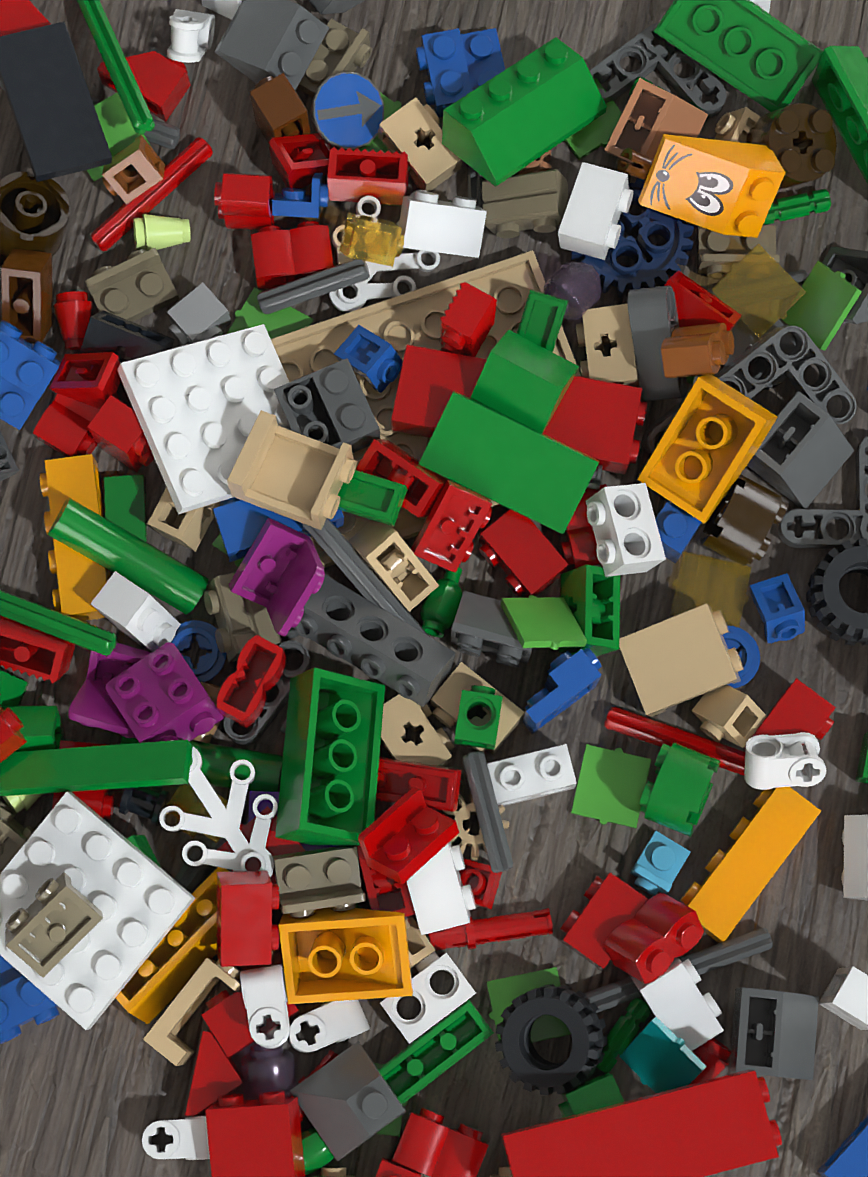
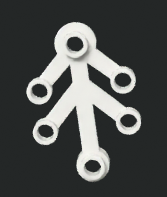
[329,190,440,313]
[159,747,278,877]

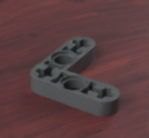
[590,23,726,118]
[778,436,868,549]

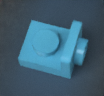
[630,831,691,896]

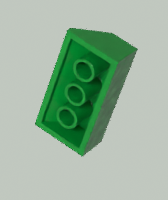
[442,37,607,187]
[812,46,868,185]
[275,668,385,846]

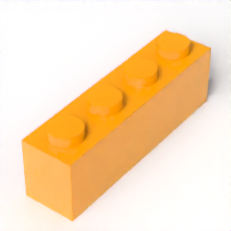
[40,454,111,621]
[680,787,821,943]
[116,867,230,1024]

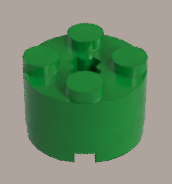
[639,743,720,837]

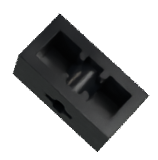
[79,310,175,363]

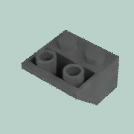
[274,358,380,453]
[747,391,854,509]
[451,591,532,667]
[729,987,819,1080]

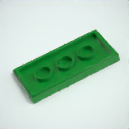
[653,0,823,112]
[419,391,599,534]

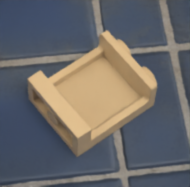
[227,410,357,530]
[619,603,744,717]
[143,958,242,1066]

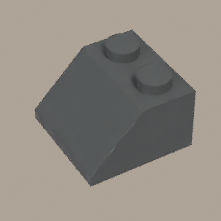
[214,0,329,90]

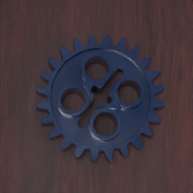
[570,178,694,298]

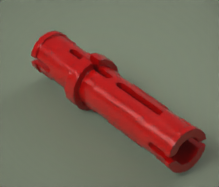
[428,908,553,952]

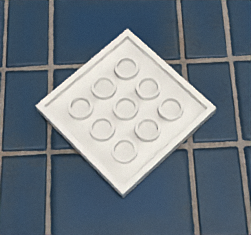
[117,324,292,514]
[0,792,195,1030]

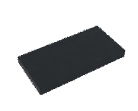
[0,22,112,182]

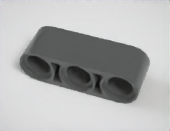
[628,286,687,401]
[224,640,311,746]

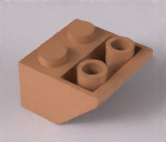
[605,78,708,164]

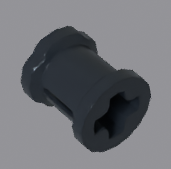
[119,787,170,826]

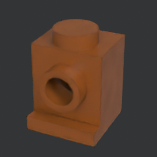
[102,135,165,204]

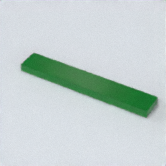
[0,740,193,796]

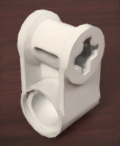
[167,9,215,63]
[744,732,826,790]
[240,964,290,1049]
[289,1000,371,1053]
[142,1116,210,1160]

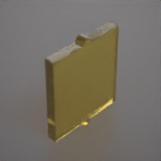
[711,243,806,338]
[670,552,752,628]

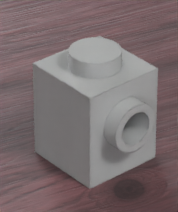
[167,282,232,346]

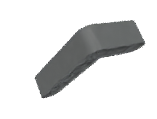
[642,326,857,455]

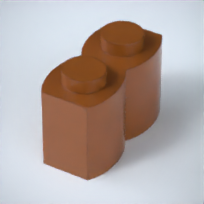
[661,323,734,378]

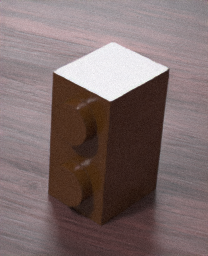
[250,73,311,142]
[1,248,52,344]

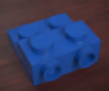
[416,28,505,118]
[0,320,61,430]
[523,647,602,734]
[0,955,60,1044]

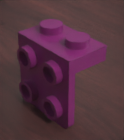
[229,518,325,636]
[106,642,224,743]
[68,643,151,738]

